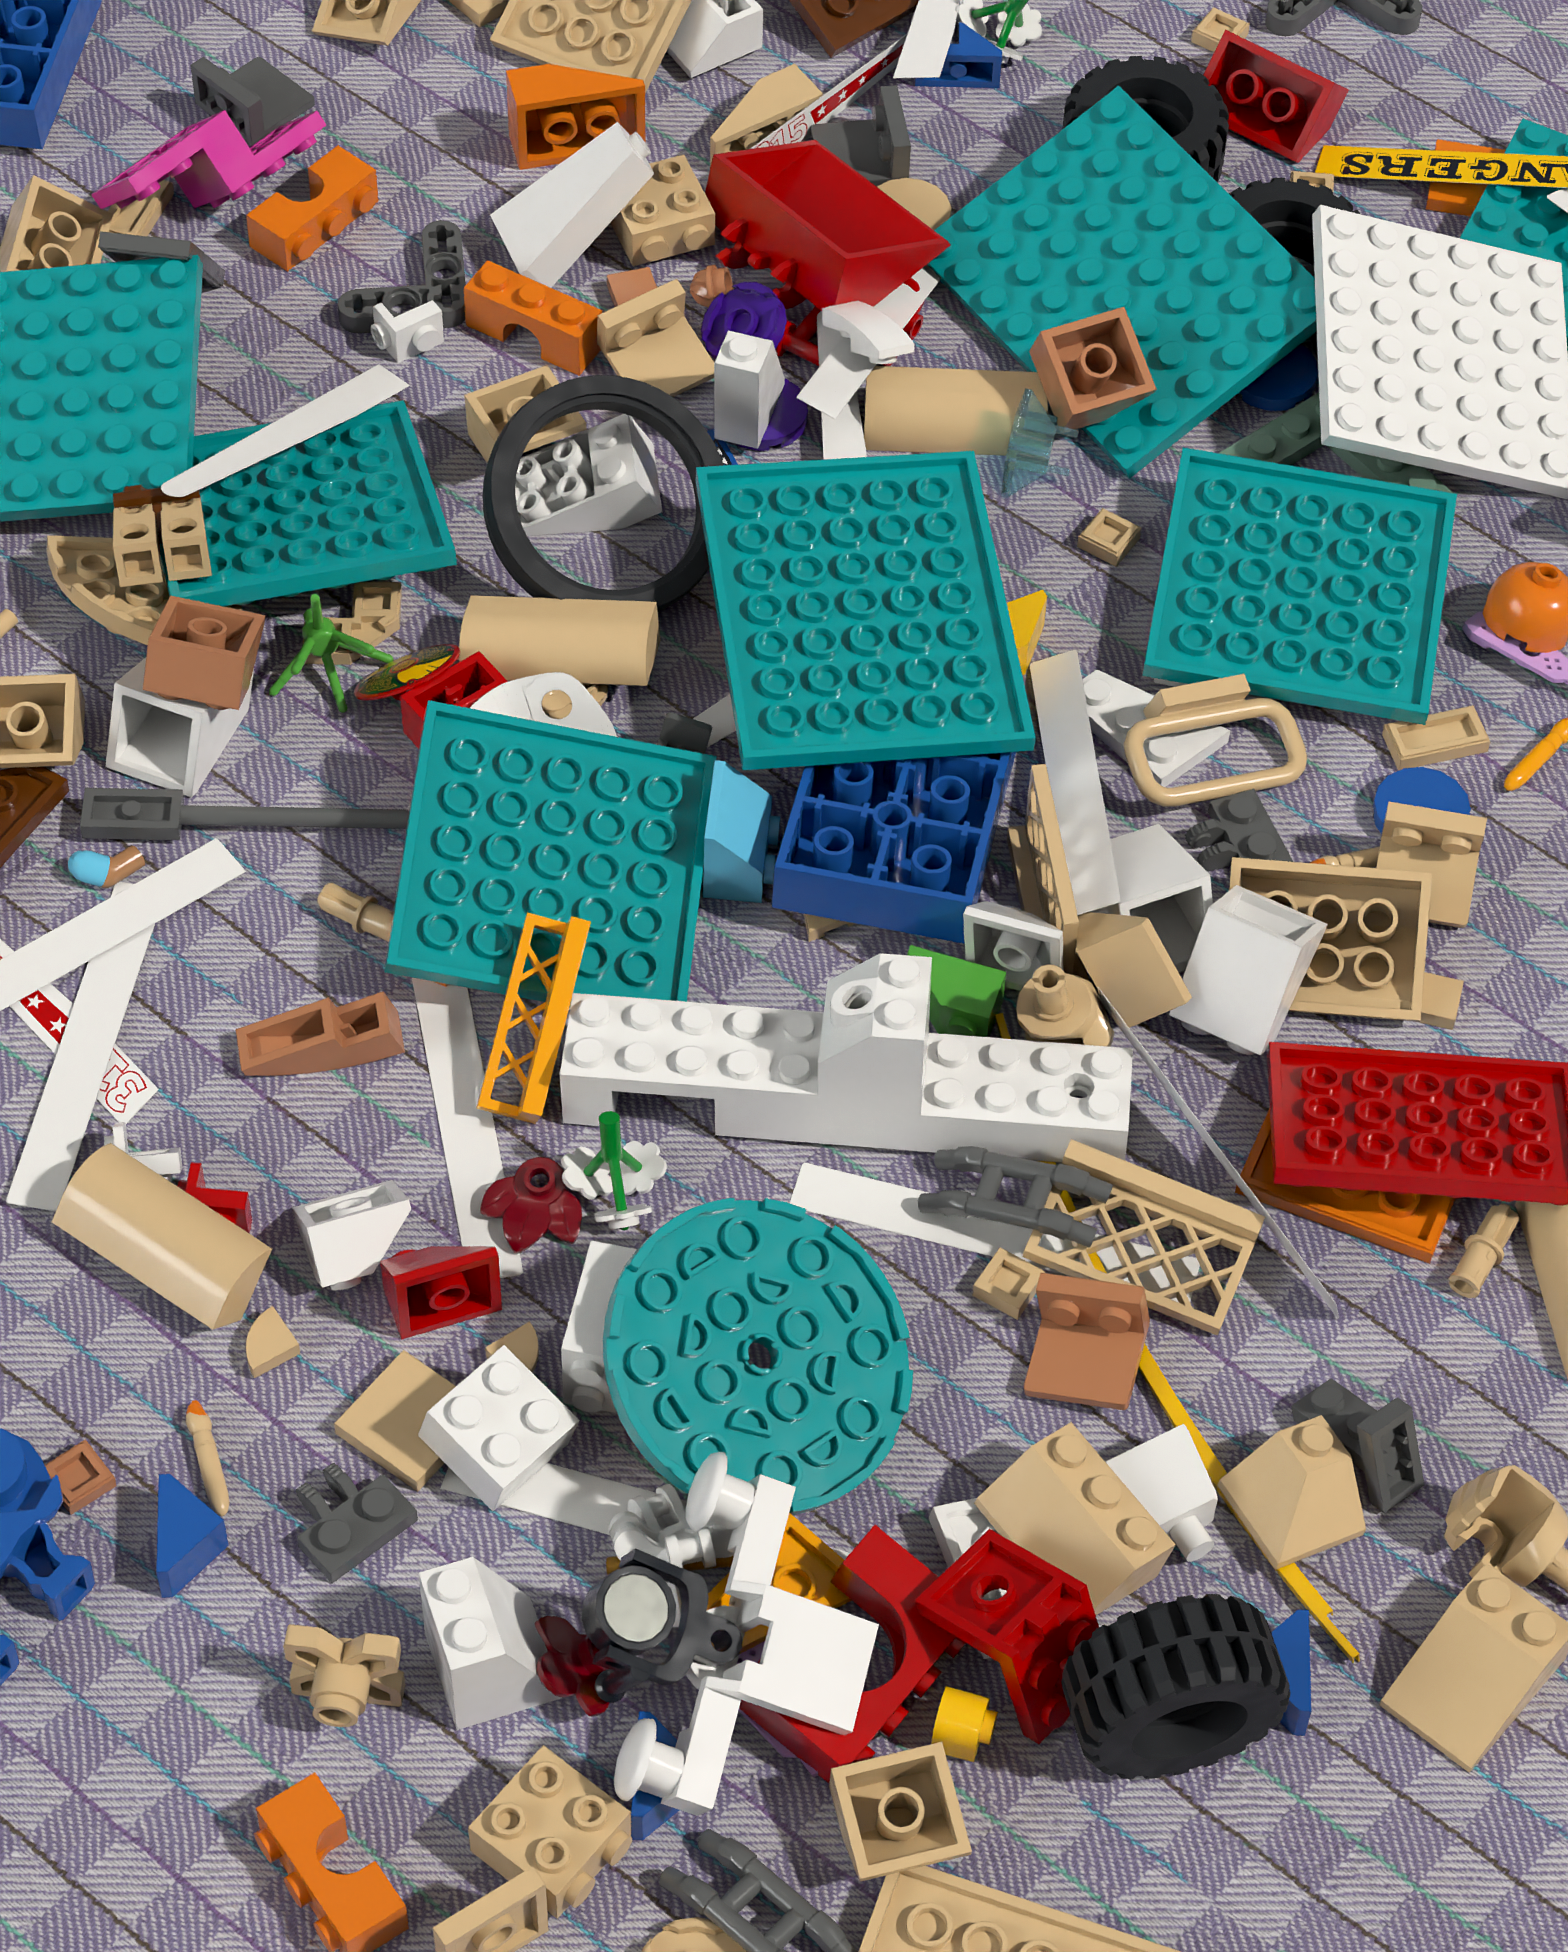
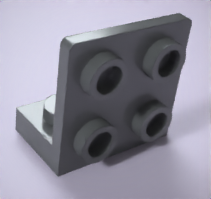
[190,56,315,146]
[811,85,911,187]

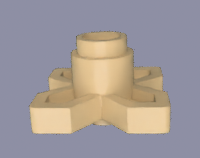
[283,1624,406,1727]

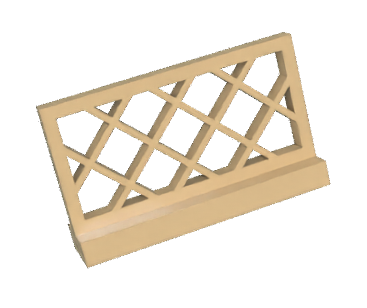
[1007,764,1089,981]
[1022,1139,1265,1336]

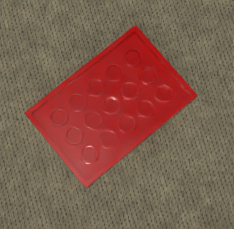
[1267,1042,1568,1206]

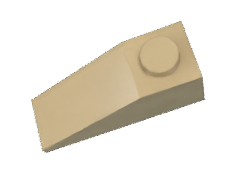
[710,64,823,167]

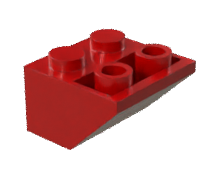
[400,651,508,749]

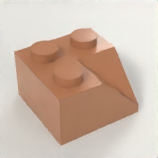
[1029,307,1157,434]
[143,595,265,710]

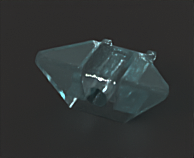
[1001,388,1079,498]

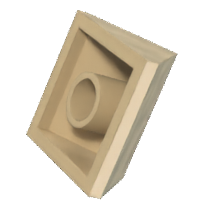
[1077,912,1192,1028]

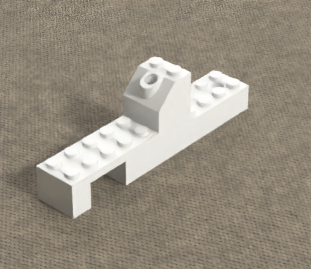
[560,953,1133,1163]

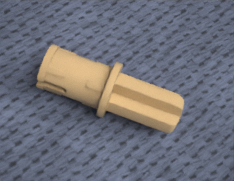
[317,883,393,942]
[1448,1203,1519,1298]

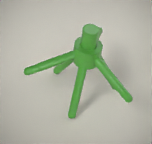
[269,594,393,713]

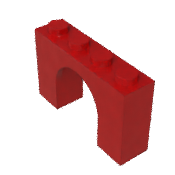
[739,1525,966,1783]

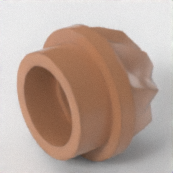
[690,265,733,307]

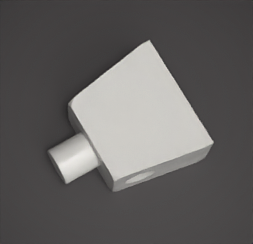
[1105,1424,1218,1562]

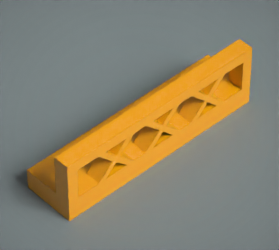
[476,912,591,1124]

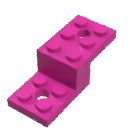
[91,110,326,209]

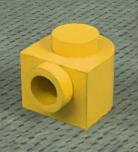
[931,1686,998,1762]

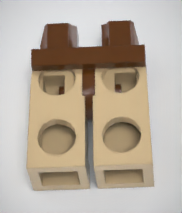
[113,485,212,587]

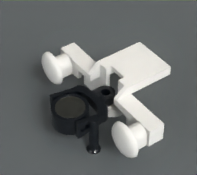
[582,1452,879,1816]

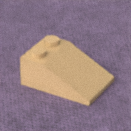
[312,0,421,46]
[1379,1563,1568,1773]

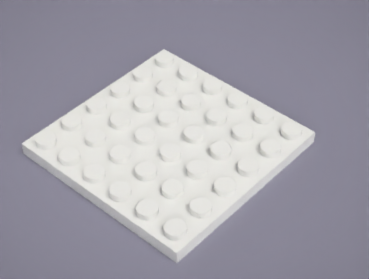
[1312,205,1568,499]

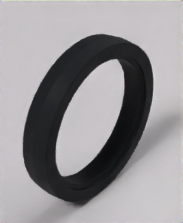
[482,375,723,612]

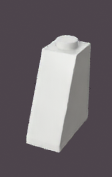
[714,331,785,449]

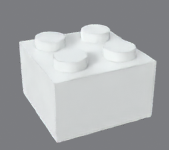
[418,1345,580,1511]

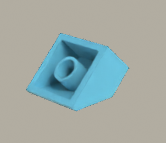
[703,760,780,903]

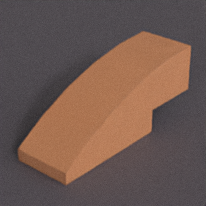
[236,991,405,1076]

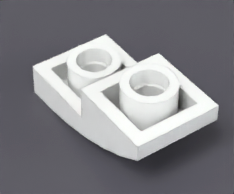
[822,301,914,364]

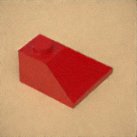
[380,1246,502,1340]

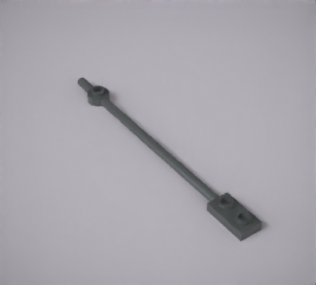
[80,788,409,840]

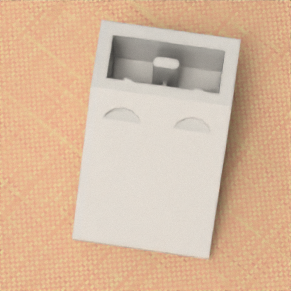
[515,414,662,536]

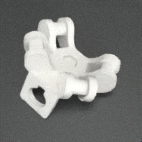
[609,1484,734,1628]

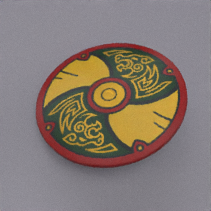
[354,644,461,701]

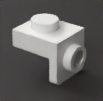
[371,300,444,363]
[104,1122,182,1182]

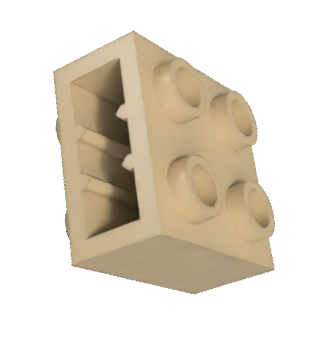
[610,155,715,266]
[468,1745,632,1919]

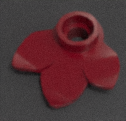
[480,1157,582,1254]
[535,1616,612,1717]

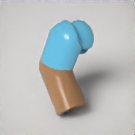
[68,845,145,888]

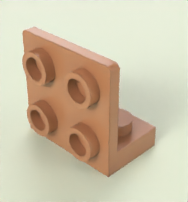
[1024,1273,1150,1410]

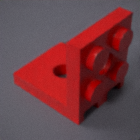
[915,1529,1099,1744]

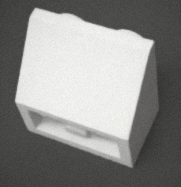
[667,0,763,78]

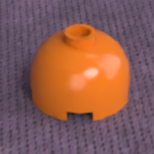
[1482,562,1568,653]

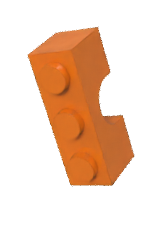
[246,145,378,272]
[464,260,602,376]
[254,1772,409,1952]

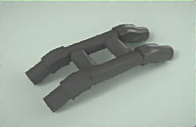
[918,1146,1113,1248]
[659,1829,858,1952]

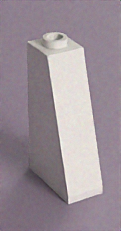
[490,122,654,288]

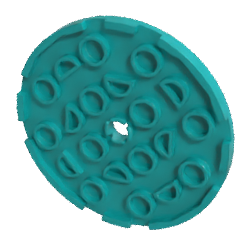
[603,1198,913,1515]

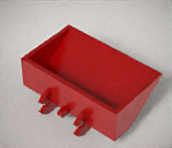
[705,140,951,311]

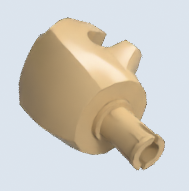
[1016,964,1114,1047]
[1444,1465,1568,1593]

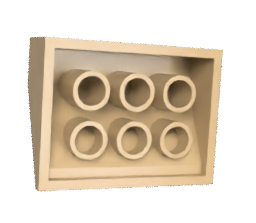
[1229,857,1432,1022]

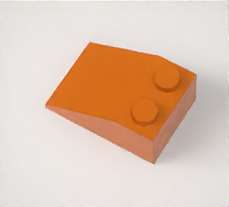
[506,64,646,170]

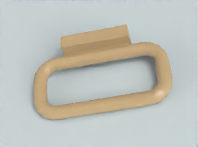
[1124,674,1307,807]

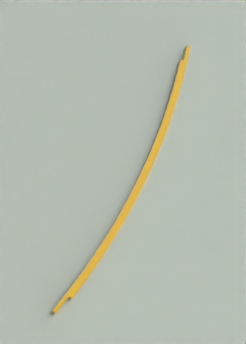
[995,1013,1360,1663]

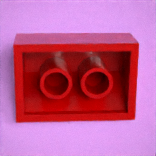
[1203,29,1349,163]

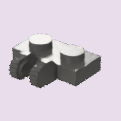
[1185,788,1293,872]
[295,1463,418,1584]

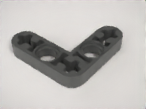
[1265,0,1422,37]
[337,220,466,334]

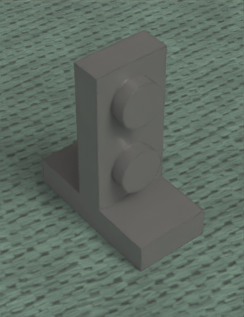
[1291,1378,1424,1513]

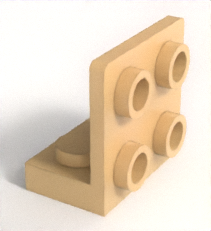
[597,279,714,397]
[1376,802,1487,928]

